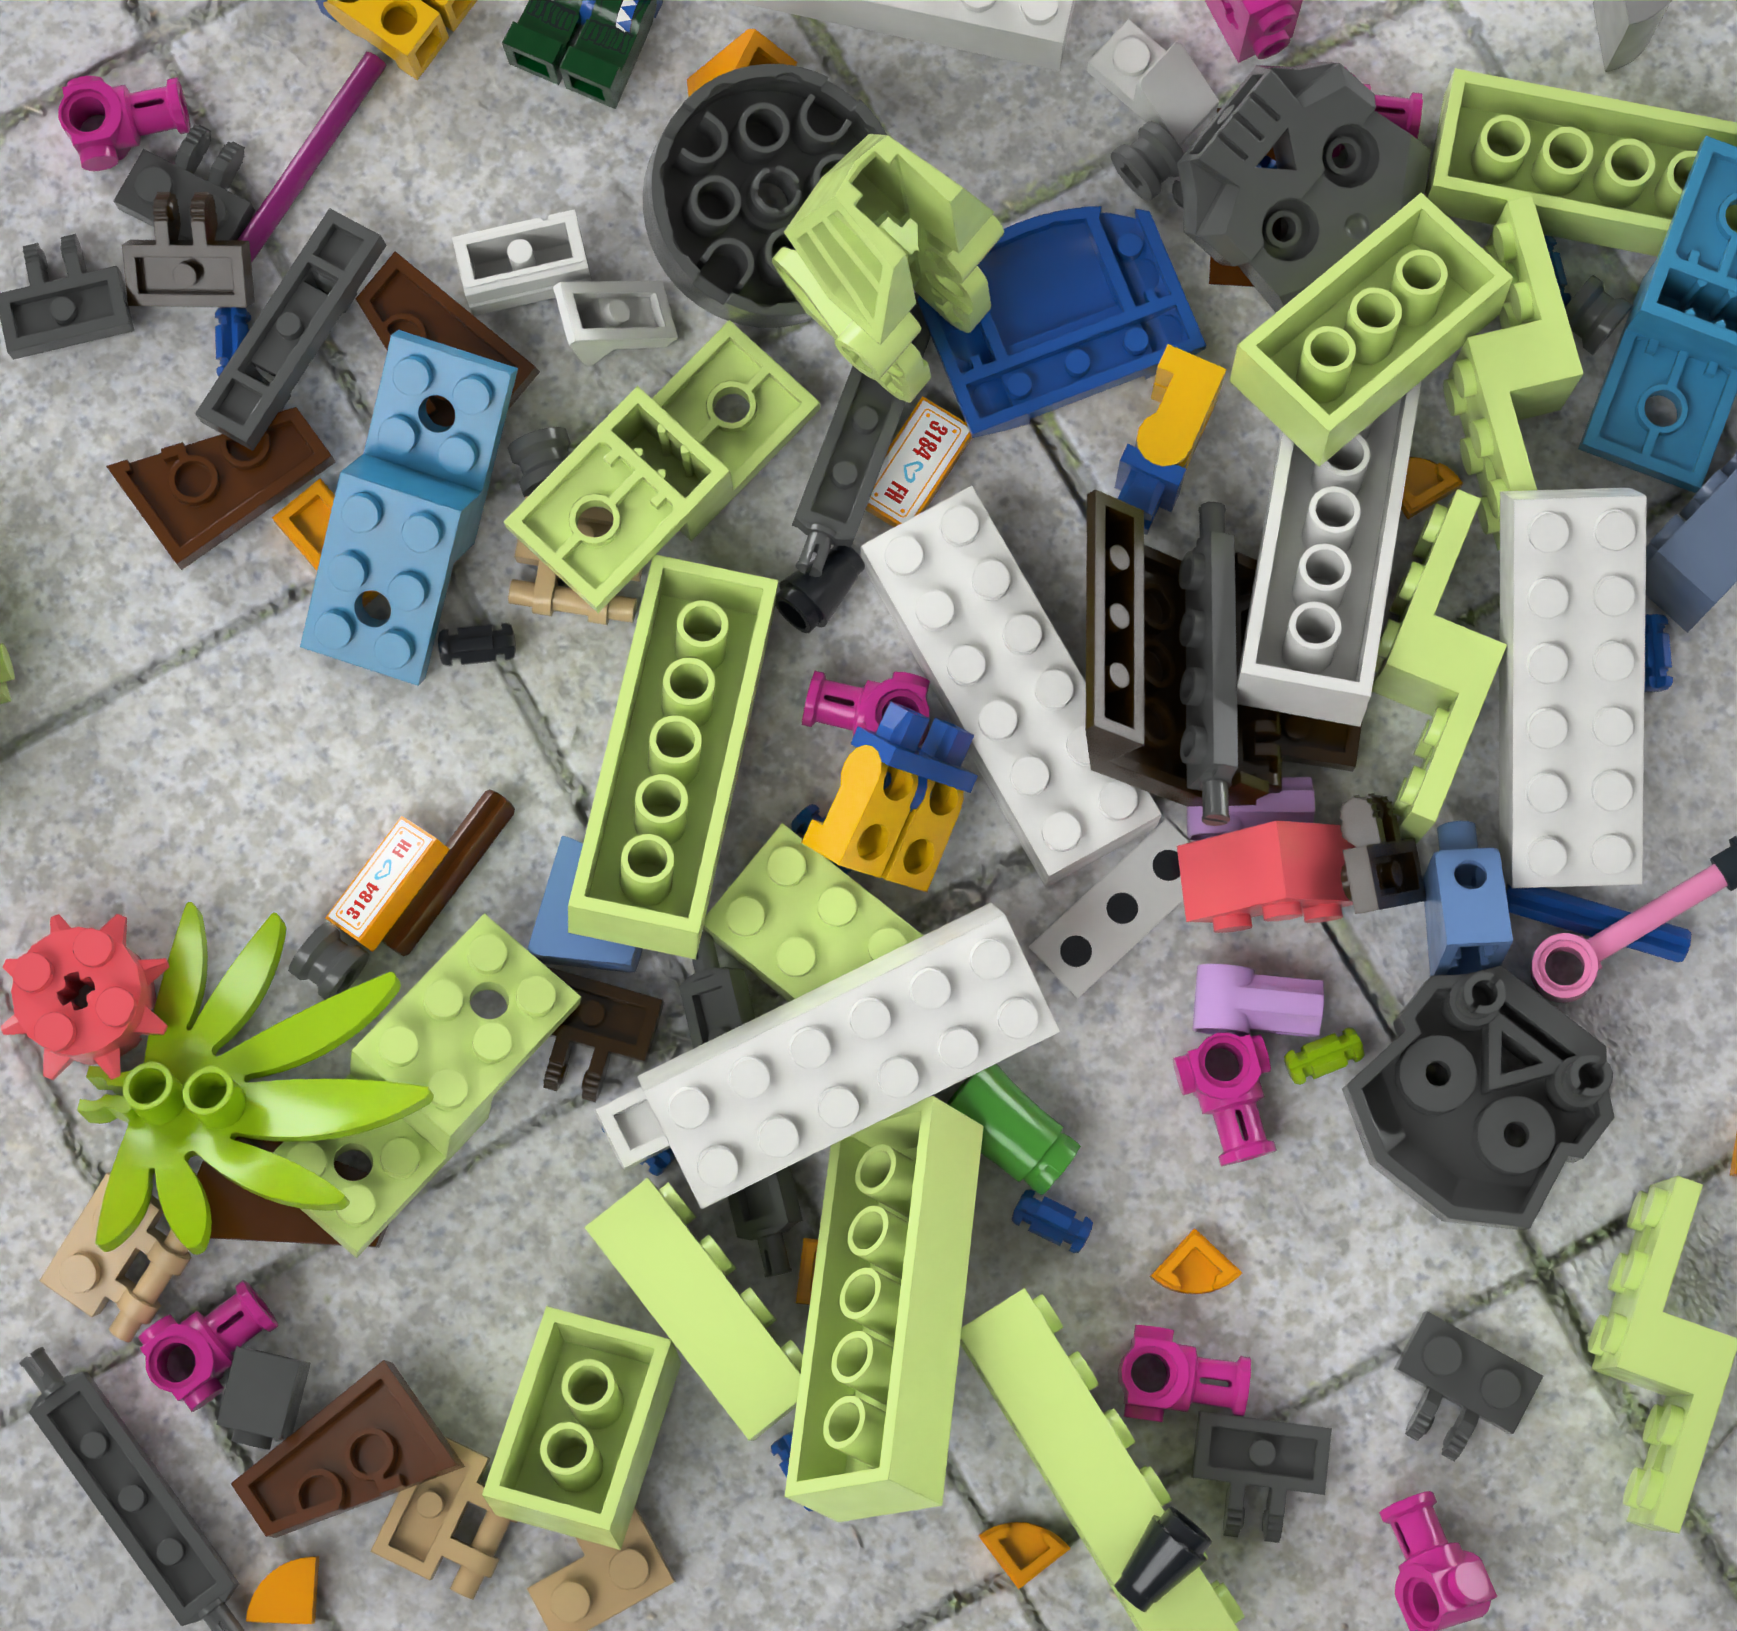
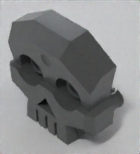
[1172,62,1431,313]
[1342,966,1615,1231]

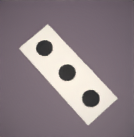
[1029,818,1190,999]

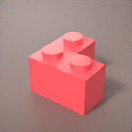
[1177,820,1355,933]

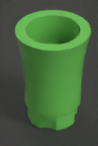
[946,1063,1081,1195]

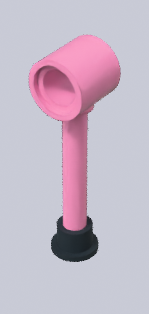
[1530,836,1737,1003]

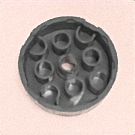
[643,64,887,328]

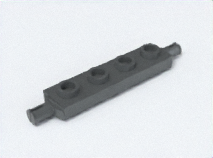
[792,292,931,577]
[1179,502,1238,826]
[679,931,803,1278]
[19,1347,245,1631]

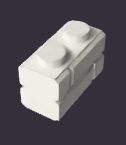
[452,209,592,316]

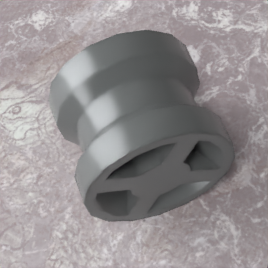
[1111,121,1184,201]
[1565,275,1633,355]
[507,427,571,497]
[288,922,370,1000]

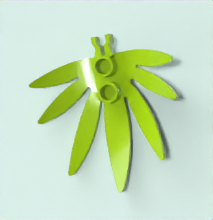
[77,902,434,1255]

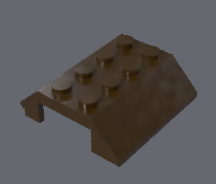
[1085,489,1282,807]

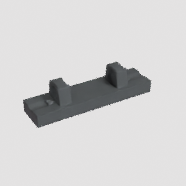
[195,208,387,451]

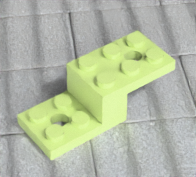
[1443,195,1584,550]
[504,320,820,613]
[1372,489,1507,844]
[273,913,581,1258]
[1588,1176,1737,1534]

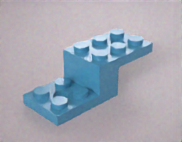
[1578,136,1737,493]
[300,330,518,686]

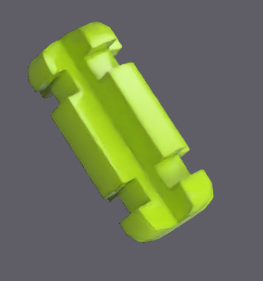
[1284,1027,1365,1085]

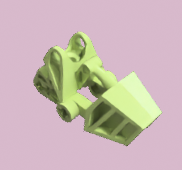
[772,134,1004,403]

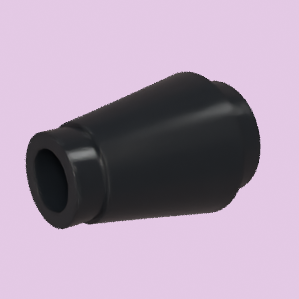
[775,546,865,633]
[1114,1506,1212,1612]

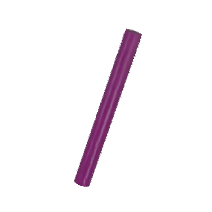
[237,51,387,264]

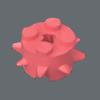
[1,914,170,1080]

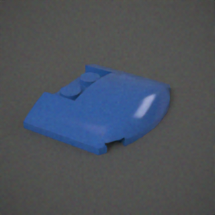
[917,206,1206,438]

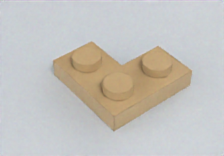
[527,1505,676,1631]

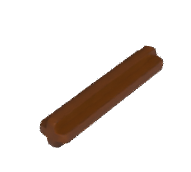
[382,789,515,956]

